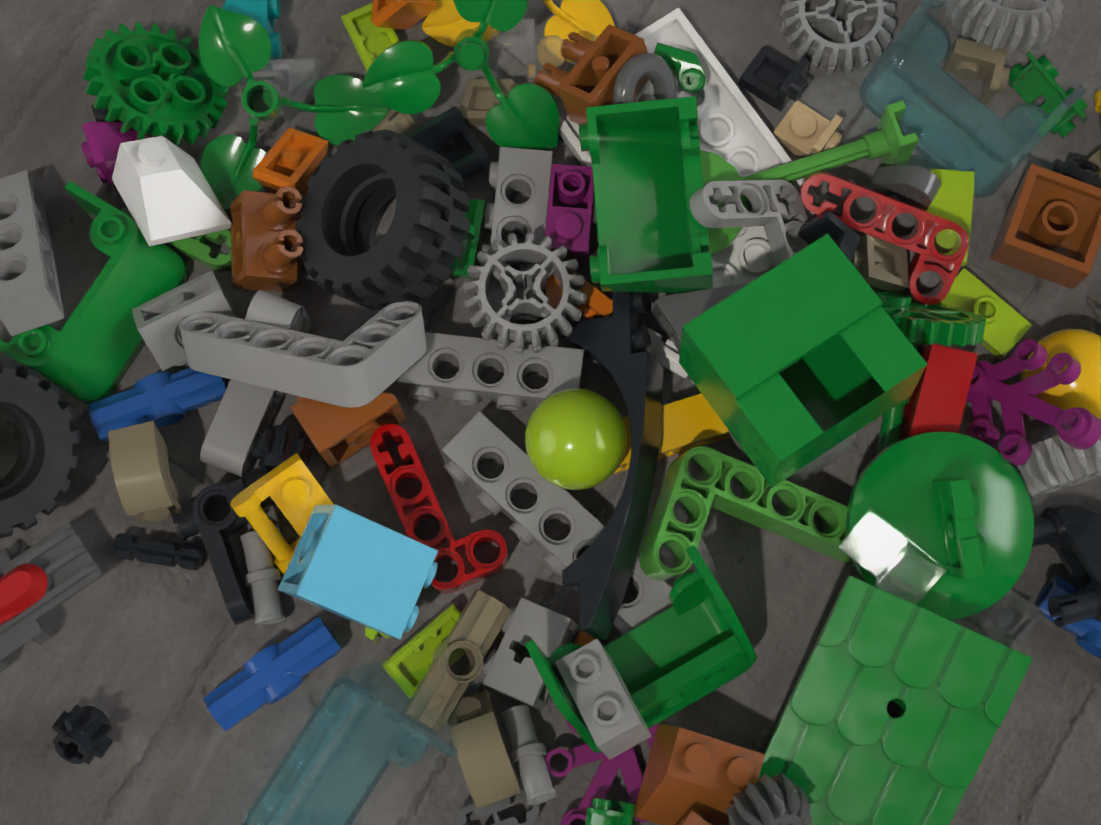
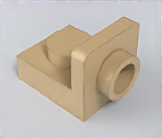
[773,101,843,159]

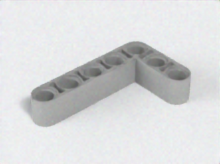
[179,301,427,408]

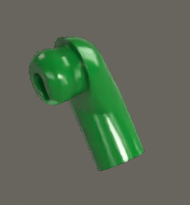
[654,42,706,94]

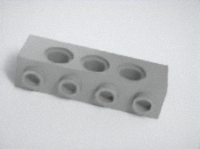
[480,147,553,326]
[0,170,65,336]
[398,332,584,411]

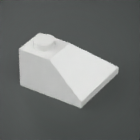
[112,136,232,246]

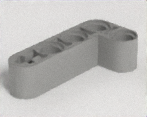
[200,290,311,477]

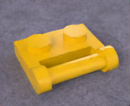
[230,453,334,574]

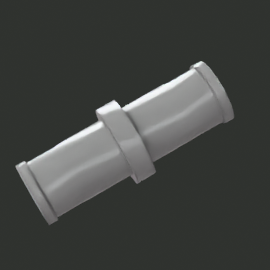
[240,531,286,626]
[501,705,556,805]

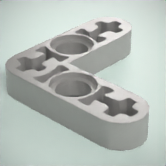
[689,180,809,266]

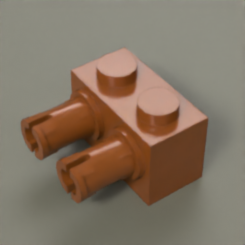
[535,24,649,124]
[230,186,303,293]

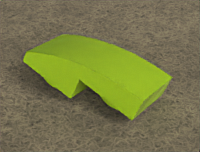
[926,168,975,266]

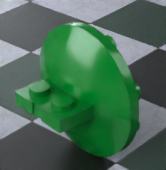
[846,432,1034,620]

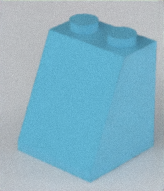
[278,505,438,639]

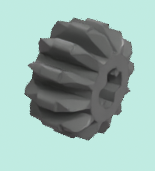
[726,773,813,825]

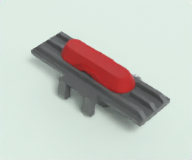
[0,522,104,672]

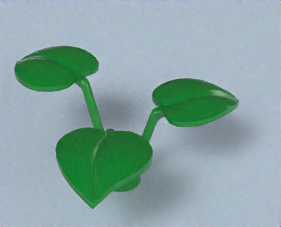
[363,0,559,151]
[199,5,389,210]

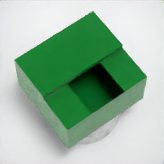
[679,233,927,488]

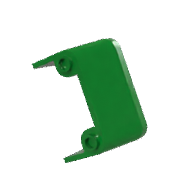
[0,181,188,405]
[525,545,757,753]

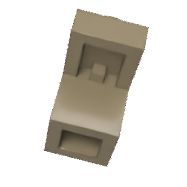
[108,421,184,523]
[448,689,521,809]

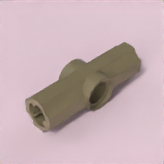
[403,589,511,733]

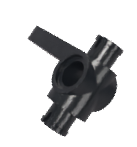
[172,478,276,625]

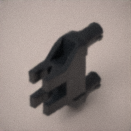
[1032,504,1101,627]

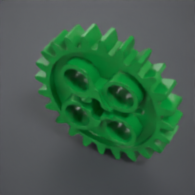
[83,22,228,147]

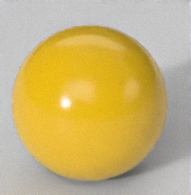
[1021,329,1101,420]

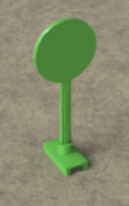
[700,100,919,257]

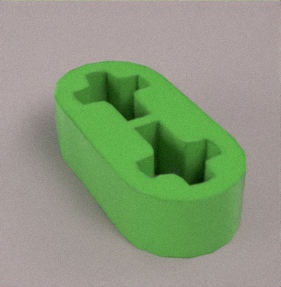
[167,229,232,272]

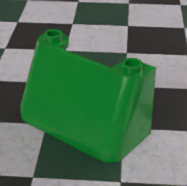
[579,96,713,293]

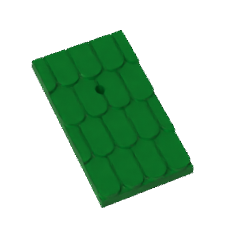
[758,575,1033,825]

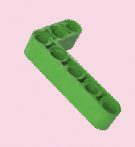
[639,446,854,581]

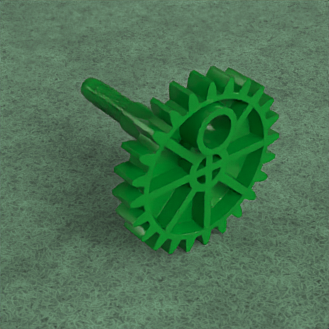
[874,291,986,456]

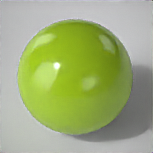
[525,388,627,490]

